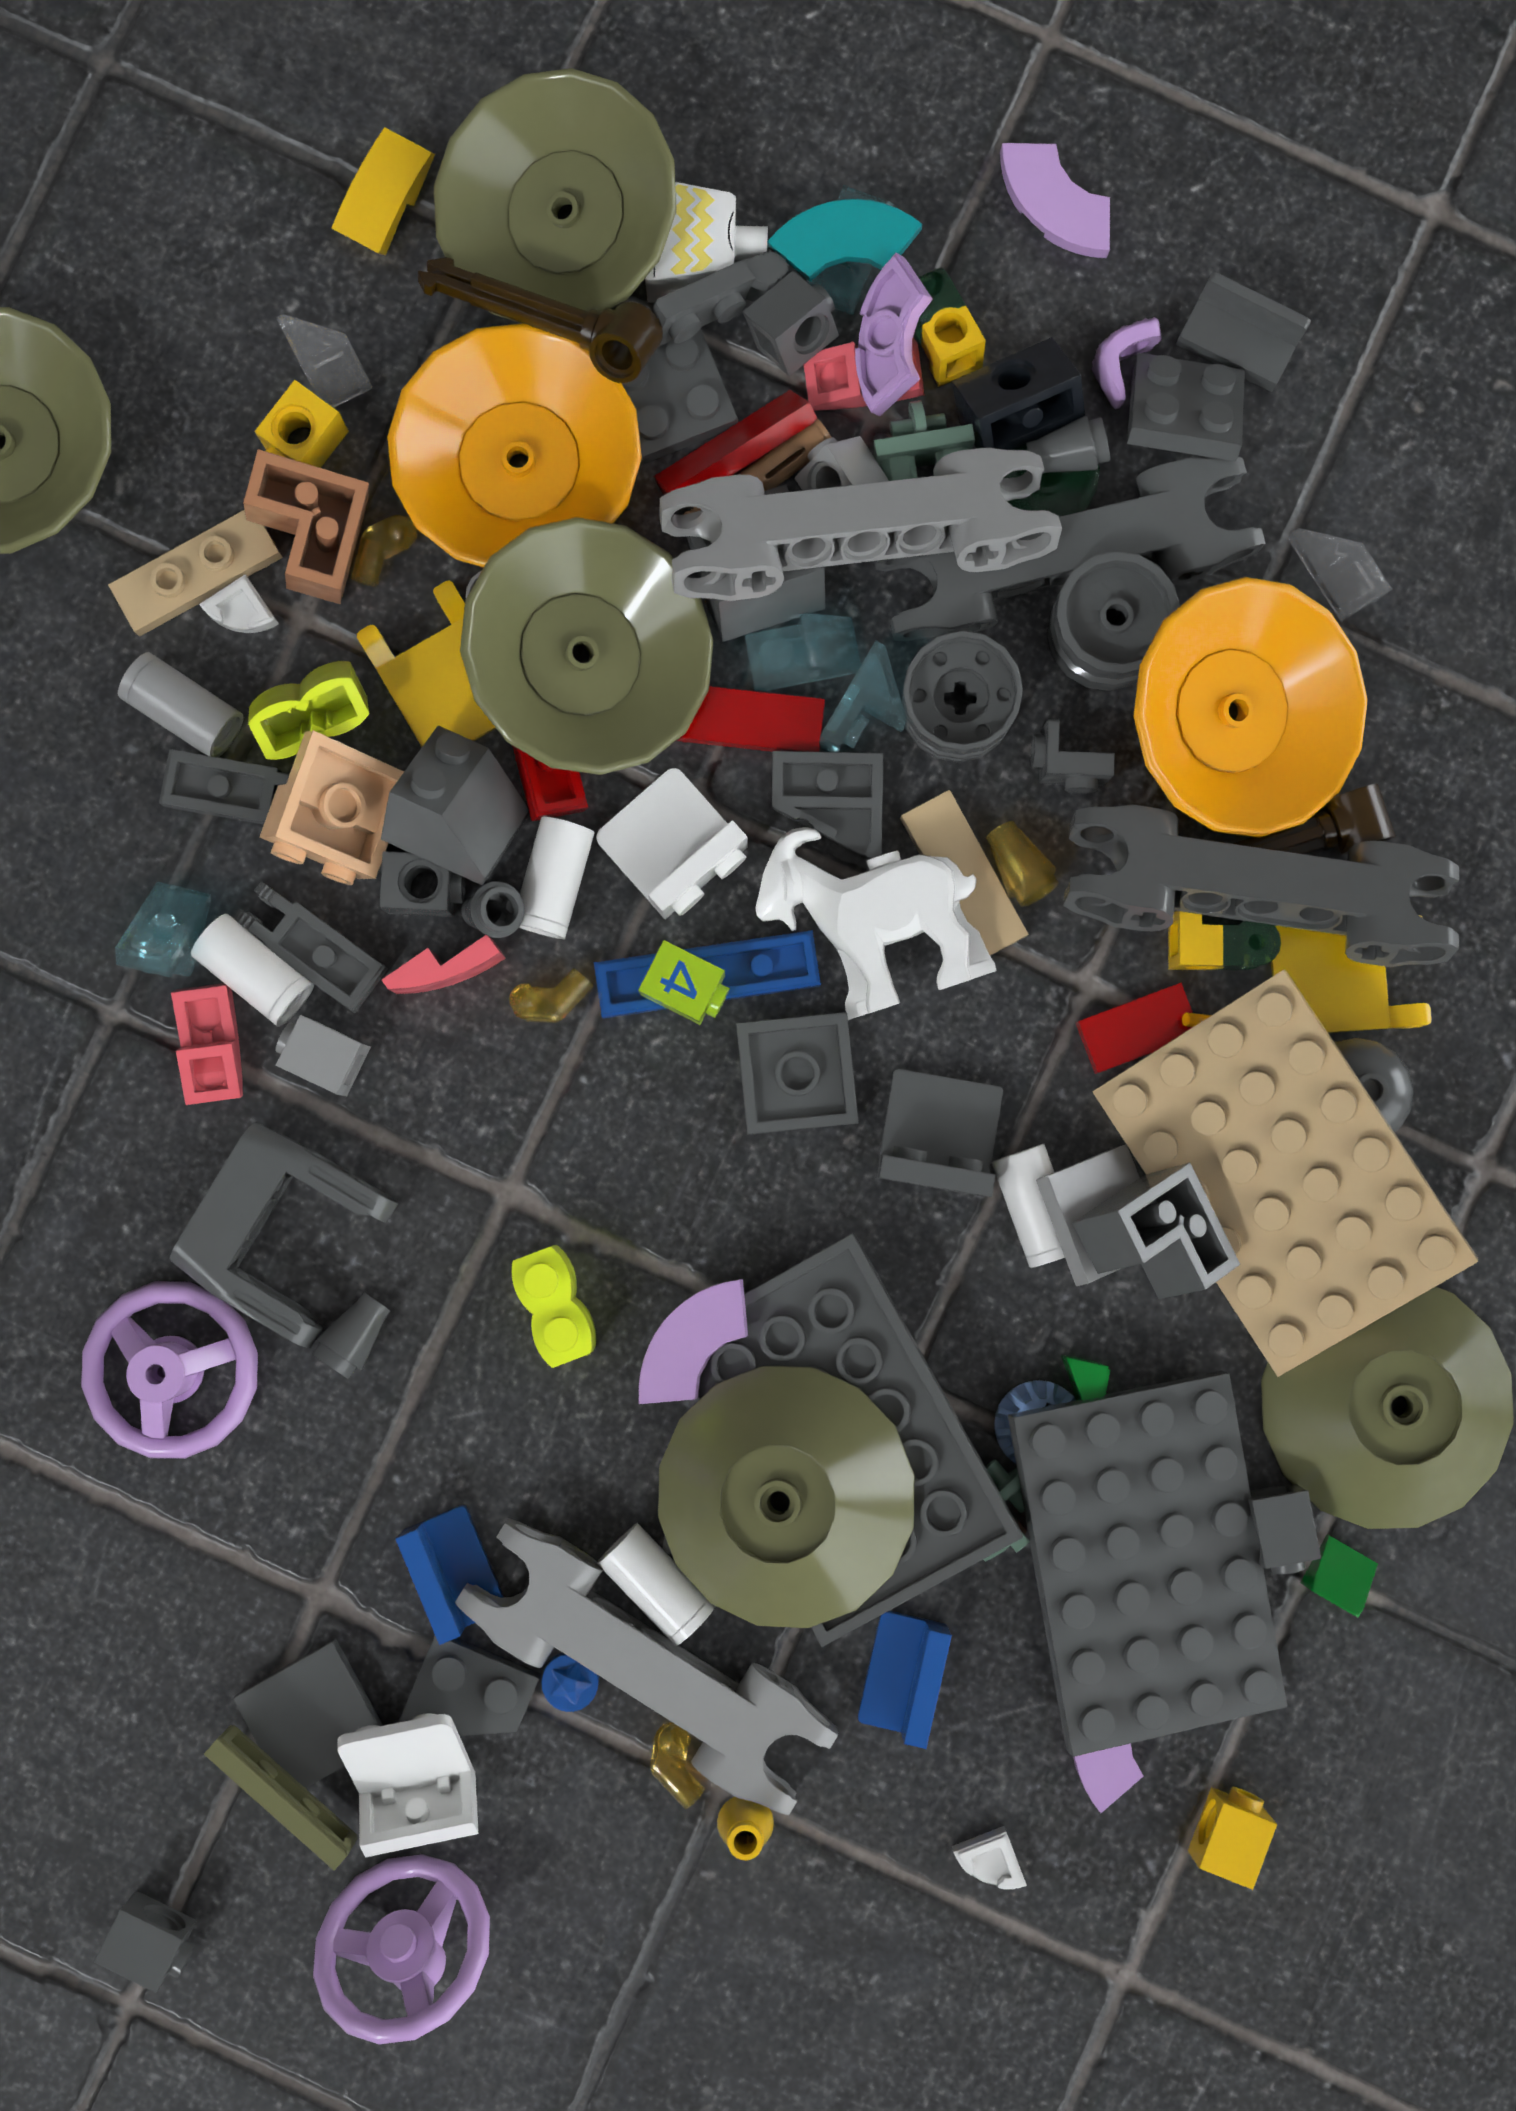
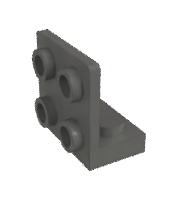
[875,1069,1003,1197]

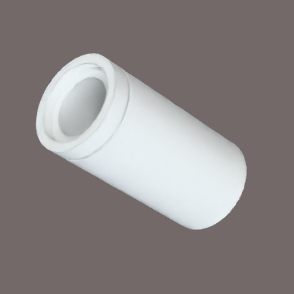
[519,817,595,939]
[191,914,314,1027]
[991,1144,1065,1268]
[597,1523,716,1646]

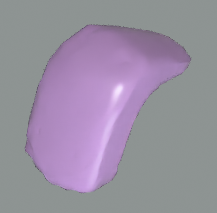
[1092,317,1162,409]

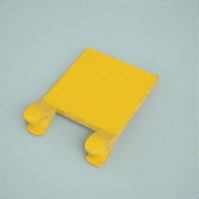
[357,580,496,747]
[1268,915,1431,1033]

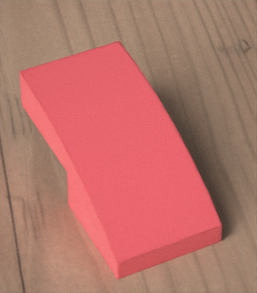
[804,337,925,411]
[382,935,506,994]
[171,983,243,1105]

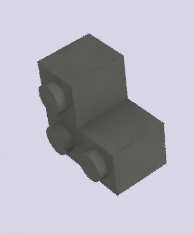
[1073,1162,1240,1299]

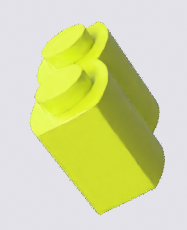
[248,661,369,760]
[512,1245,596,1368]

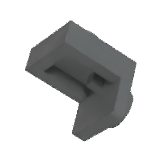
[1031,719,1115,794]

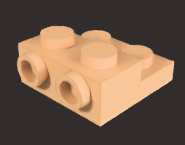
[259,730,404,885]

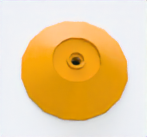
[387,323,642,568]
[1133,577,1368,838]

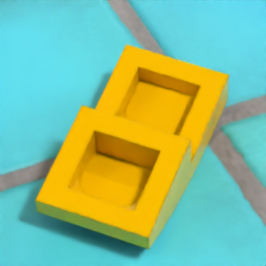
[331,127,435,255]

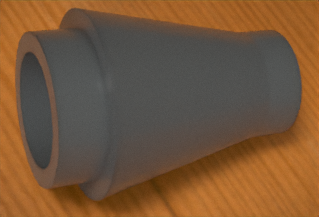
[1026,415,1111,473]
[462,881,524,938]
[312,1292,391,1379]

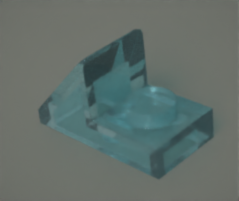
[745,613,862,692]
[819,641,906,752]
[115,882,211,977]

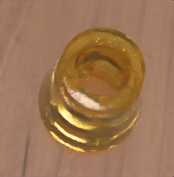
[986,821,1059,907]

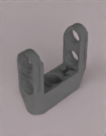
[170,1122,398,1349]

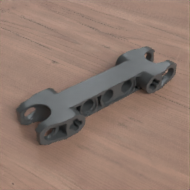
[874,457,1266,641]
[1063,804,1459,967]

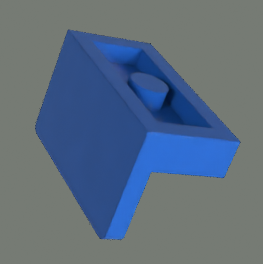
[395,1505,504,1645]
[857,1611,952,1749]

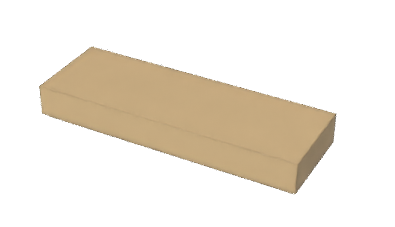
[900,790,1029,956]

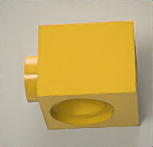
[254,380,349,468]
[1188,1787,1277,1890]

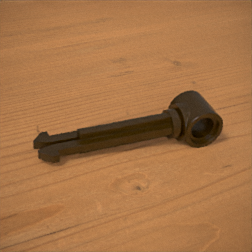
[418,257,663,383]
[1232,784,1396,855]

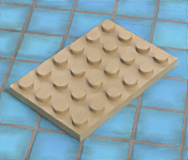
[1092,969,1478,1377]

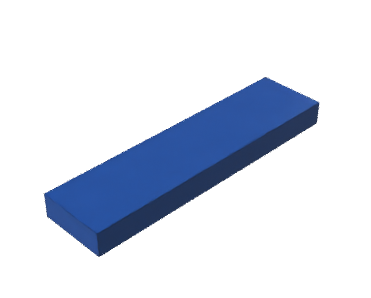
[594,930,821,1019]

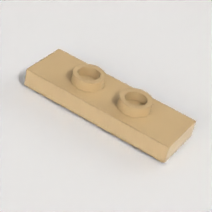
[108,510,283,637]

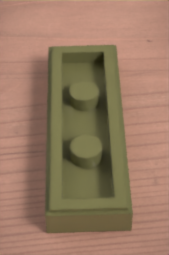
[204,1725,358,1871]

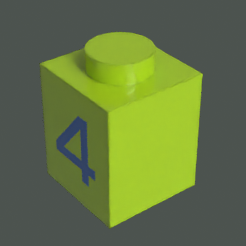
[638,940,730,1025]

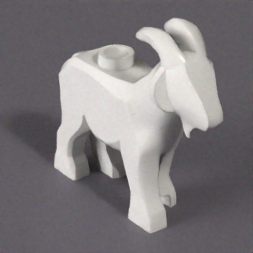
[755,827,996,1020]

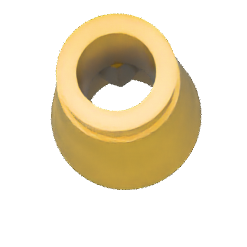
[717,1797,774,1860]

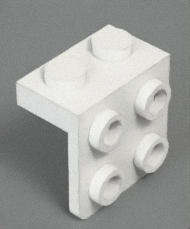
[596,768,748,919]
[338,1713,478,1857]

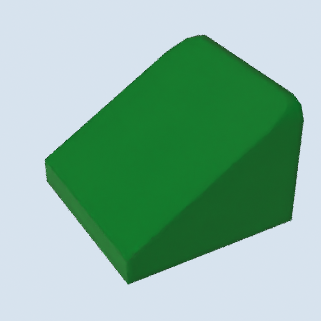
[1061,1354,1110,1401]
[1300,1534,1378,1618]

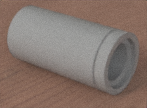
[118,652,244,757]

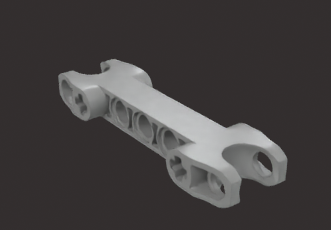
[659,448,1062,601]
[455,1518,838,1815]

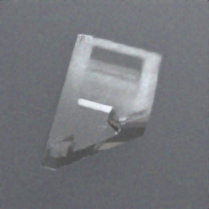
[276,314,373,408]
[1288,528,1392,622]

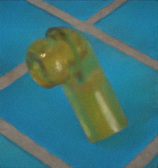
[351,515,418,586]
[509,968,594,1023]
[650,1722,705,1809]

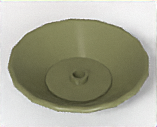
[434,68,676,323]
[0,307,111,554]
[460,517,714,775]
[1261,1286,1514,1529]
[658,1366,915,1628]

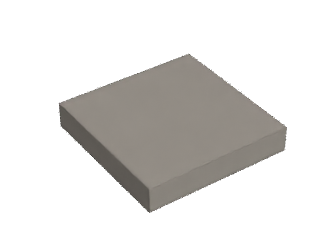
[1036,1144,1140,1286]

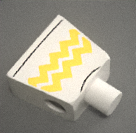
[645,182,768,303]

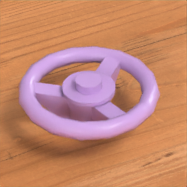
[81,1281,258,1459]
[313,1854,490,2044]

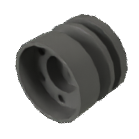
[901,631,1023,763]

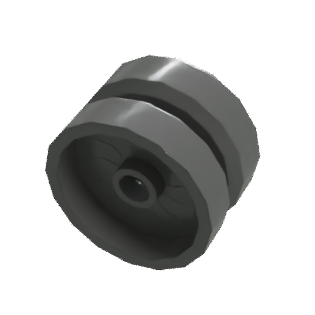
[1047,551,1180,691]

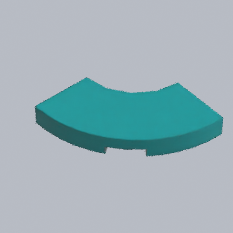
[767,199,922,282]

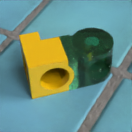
[915,267,986,387]
[1168,911,1281,971]

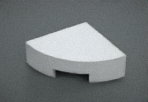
[199,575,279,633]
[952,1826,1027,1889]

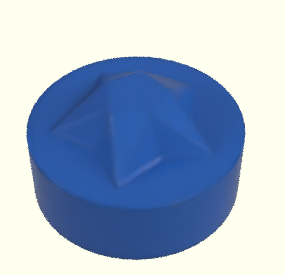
[542,1652,599,1712]

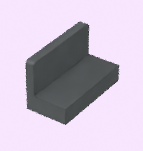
[1175,272,1311,392]

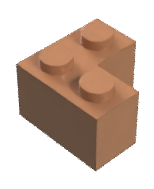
[243,449,369,604]

